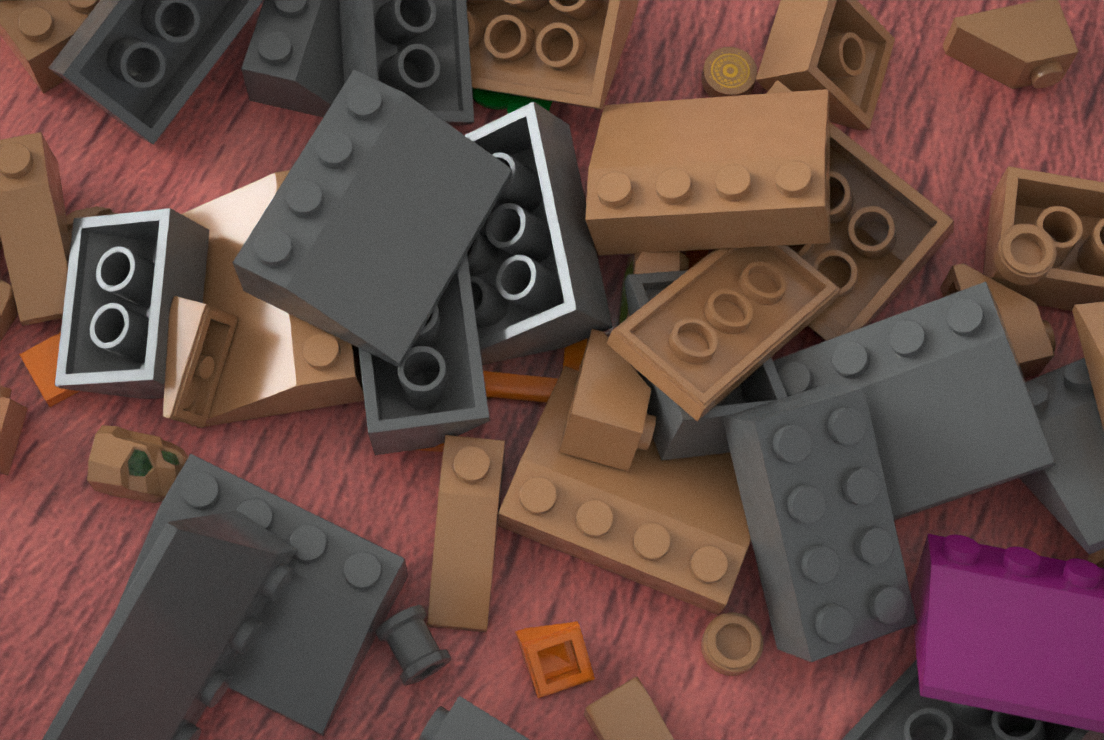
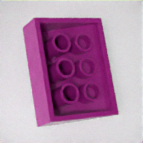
[911,533,1104,733]

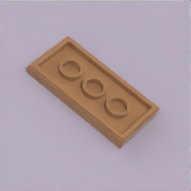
[606,245,841,422]

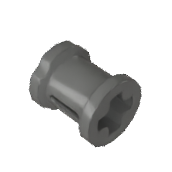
[375,605,452,686]

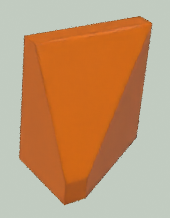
[515,621,595,698]

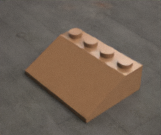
[466,0,639,110]
[766,80,954,341]
[585,89,831,255]
[182,170,364,428]
[498,366,751,615]

